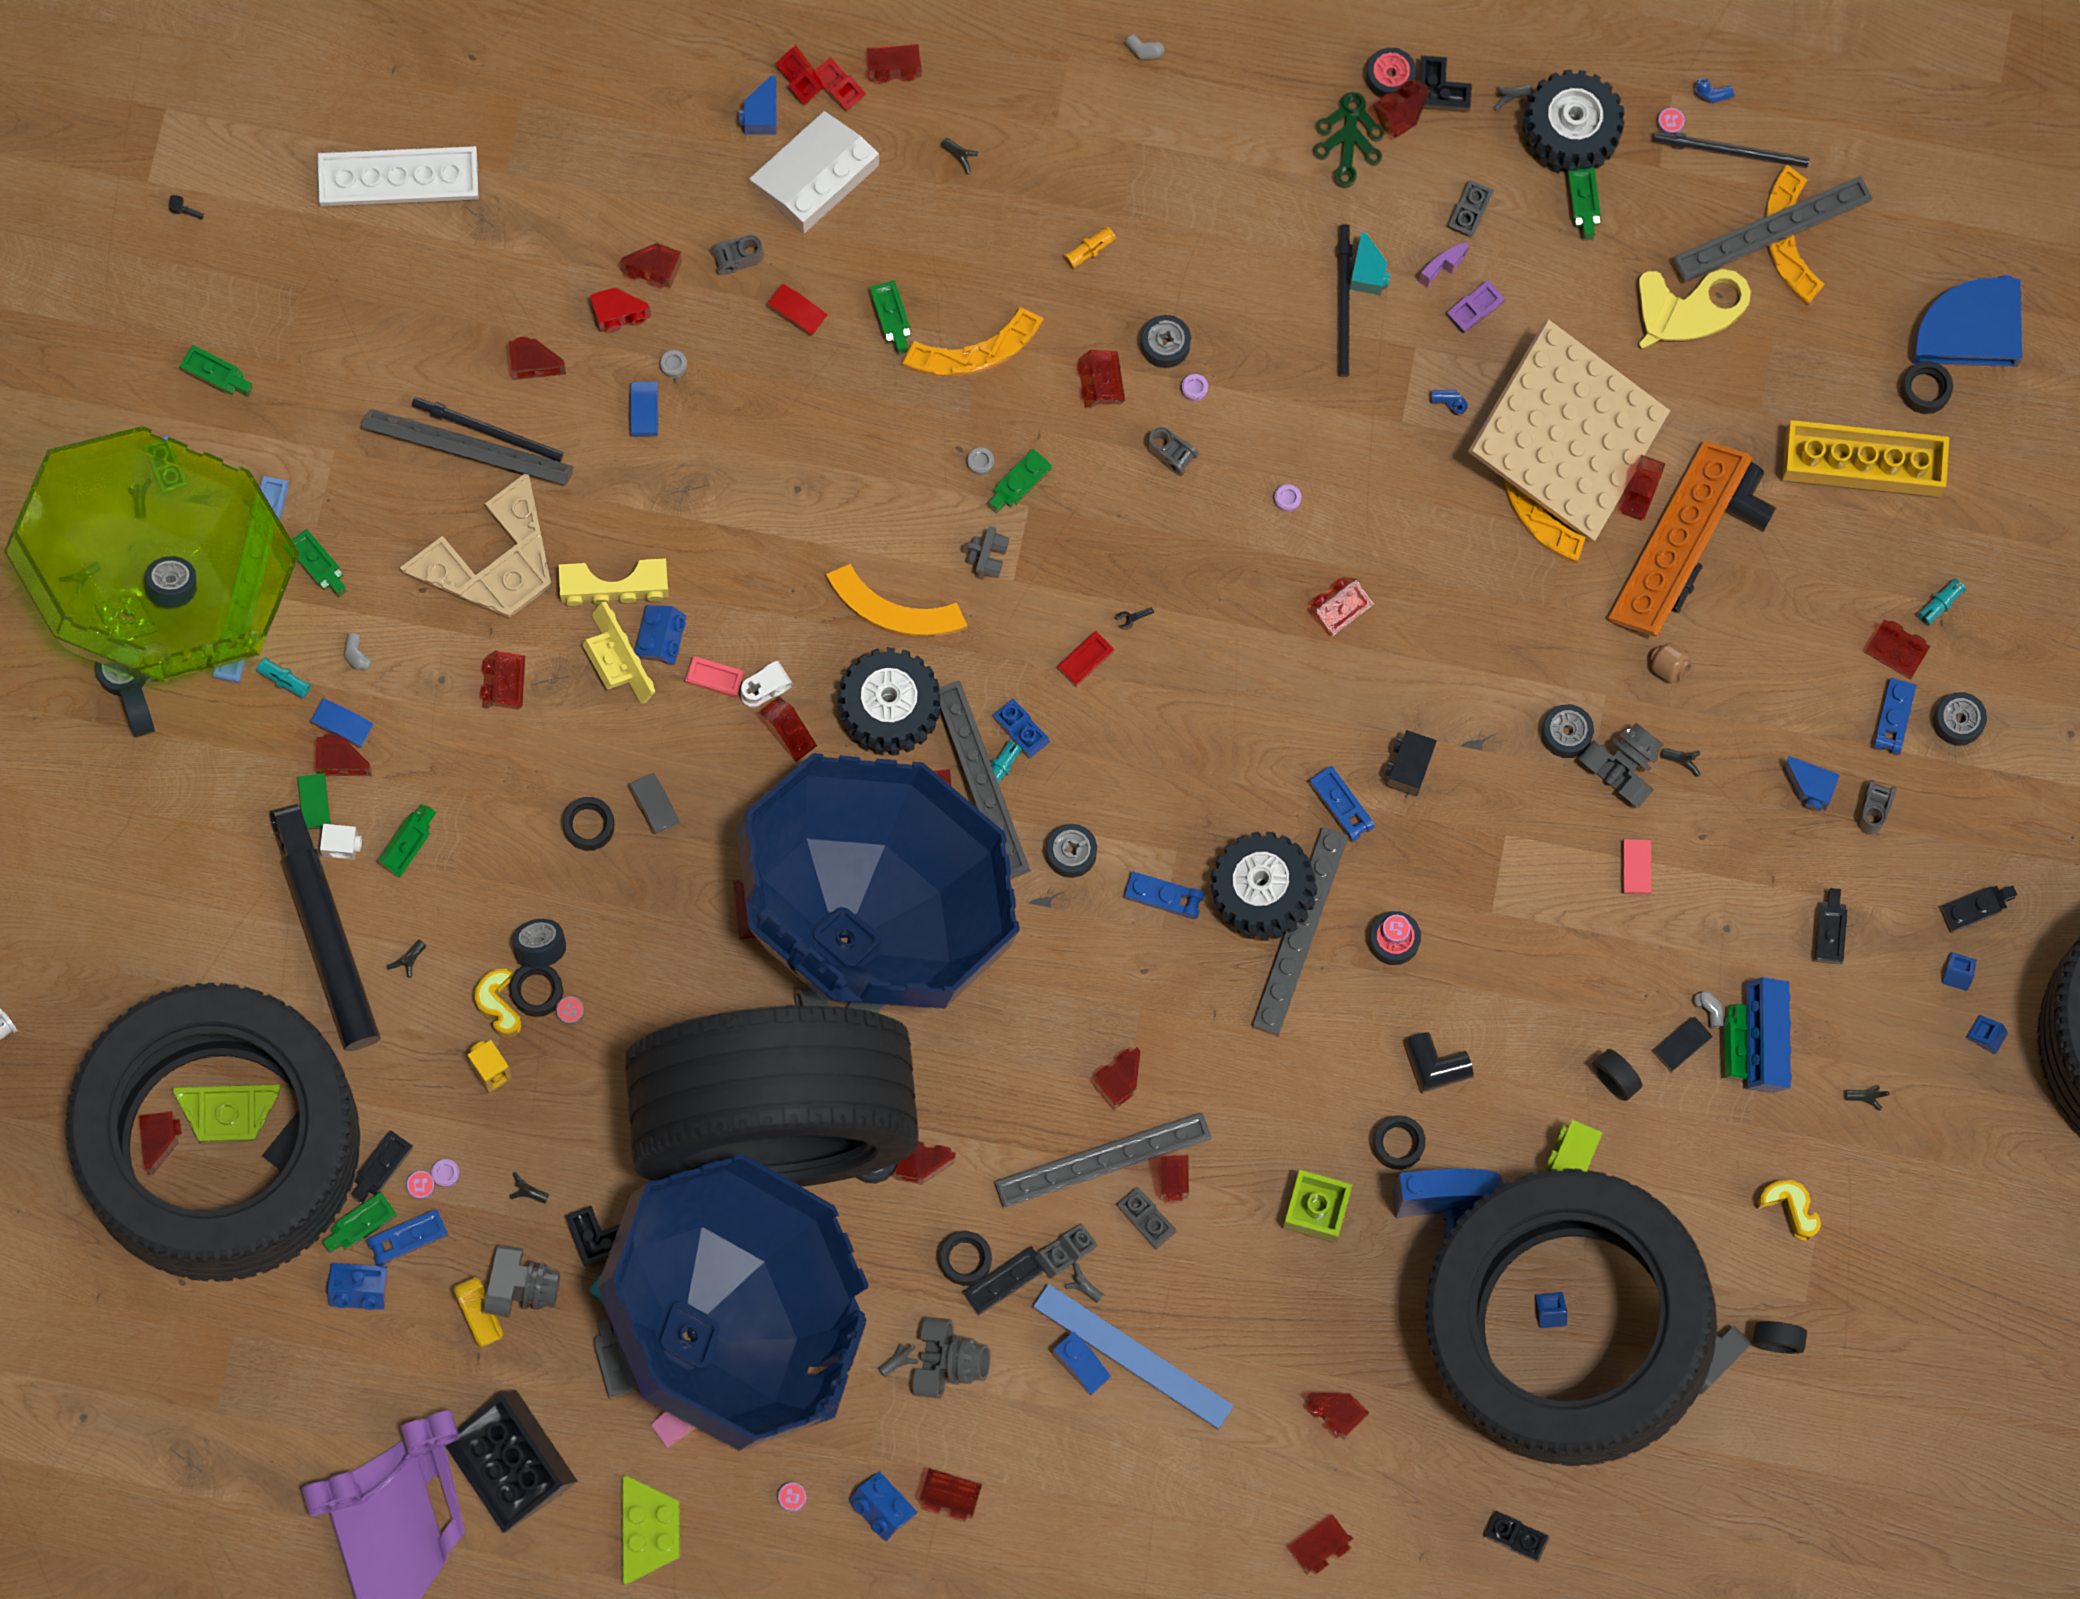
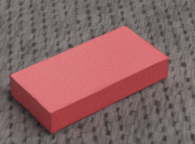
[685,656,745,698]
[1623,839,1651,895]

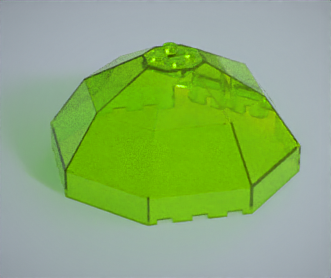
[4,426,300,682]

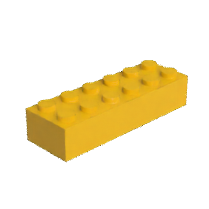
[1782,420,1949,497]

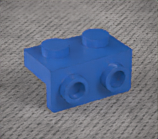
[634,605,686,665]
[849,1472,917,1541]

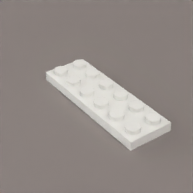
[318,146,479,206]

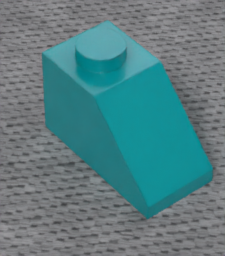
[1350,232,1391,296]

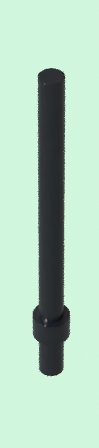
[1653,131,1810,168]
[1337,224,1352,377]
[412,397,564,462]

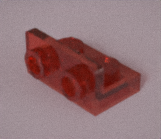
[867,44,922,83]
[1077,350,1125,408]
[1307,577,1374,636]
[1864,620,1930,680]
[480,650,526,710]
[1287,1514,1353,1575]

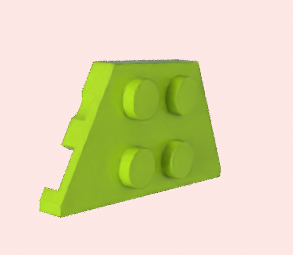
[173,1085,281,1143]
[623,1476,680,1585]

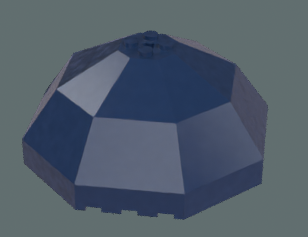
[737,753,1020,1009]
[597,1154,869,1451]

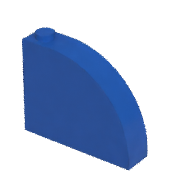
[1912,275,2022,367]
[1393,1168,1503,1218]

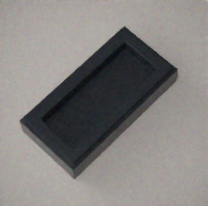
[1653,1016,1713,1073]

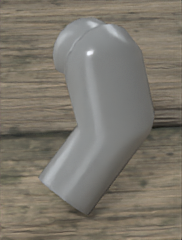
[1125,34,1165,60]
[345,633,371,670]
[1694,991,1724,1029]

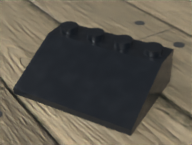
[445,1390,578,1533]

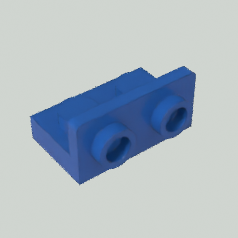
[328,1263,388,1310]

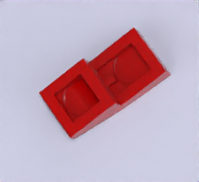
[775,45,824,105]
[815,57,866,112]
[767,283,827,336]

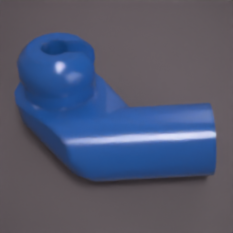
[1695,78,1734,103]
[1431,390,1468,414]

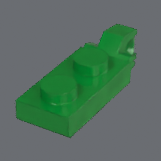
[1567,167,1601,240]
[870,280,911,355]
[179,344,253,397]
[989,448,1053,514]
[286,528,347,598]
[377,804,437,878]
[1724,1004,1748,1081]
[323,1192,397,1253]

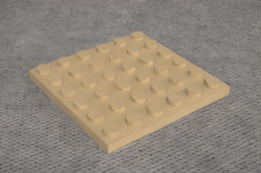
[1468,320,1670,542]

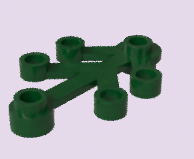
[1314,92,1385,188]

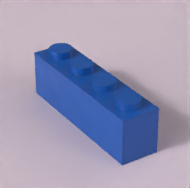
[1746,977,1792,1093]

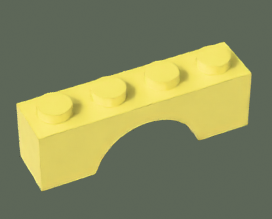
[559,558,669,606]

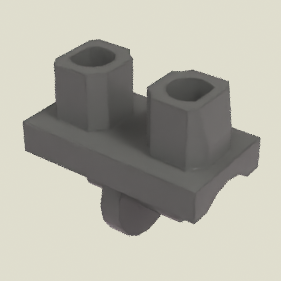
[963,526,1009,580]

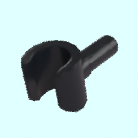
[169,195,204,220]
[1117,607,1154,630]

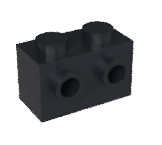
[1384,730,1437,796]

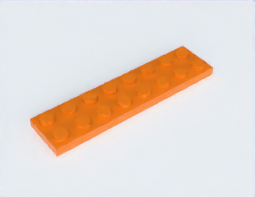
[1609,440,1752,637]

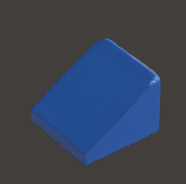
[1942,952,1977,991]
[1967,1015,2008,1054]
[1535,1292,1567,1328]

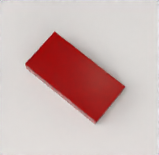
[1057,631,1115,687]

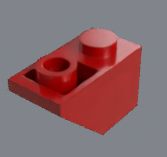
[590,287,651,332]

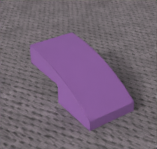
[1419,243,1469,288]
[1447,280,1506,332]

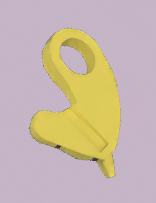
[1639,269,1751,349]

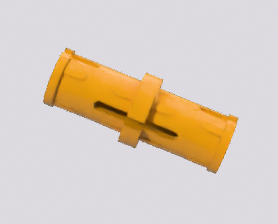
[1064,226,1116,269]

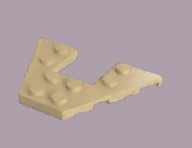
[400,473,551,618]

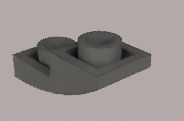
[1449,180,1494,237]
[629,773,680,834]
[1117,1187,1176,1249]
[1035,1224,1098,1279]

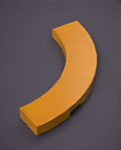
[1766,165,1824,306]
[902,307,1044,377]
[1504,479,1586,564]
[826,564,968,637]

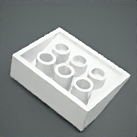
[749,111,879,234]

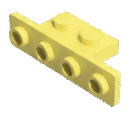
[582,601,655,704]

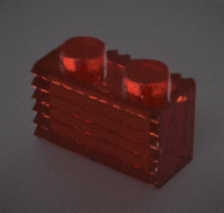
[919,1468,982,1522]

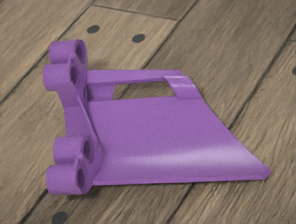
[301,1410,465,1599]

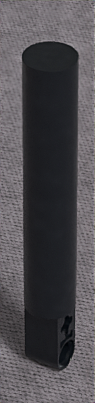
[270,804,381,1051]

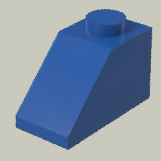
[739,76,777,135]
[1783,756,1840,811]
[1053,1331,1111,1395]

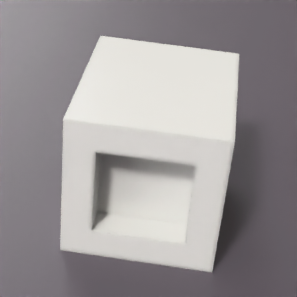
[320,824,362,860]

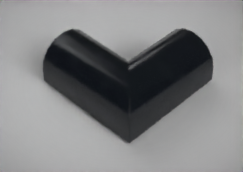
[1418,55,1472,111]
[1724,462,1777,532]
[1404,1032,1474,1094]
[566,1205,621,1267]

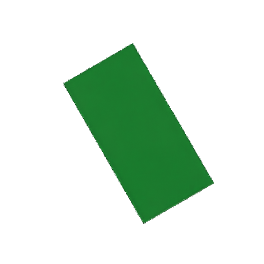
[298,773,331,830]

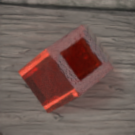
[1373,78,1430,138]
[620,243,682,289]
[1619,455,1666,521]
[758,696,817,762]
[1093,1047,1141,1111]
[895,1141,956,1185]
[1305,1393,1369,1440]

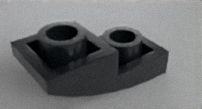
[1485,1511,1550,1563]

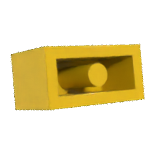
[468,1040,512,1093]

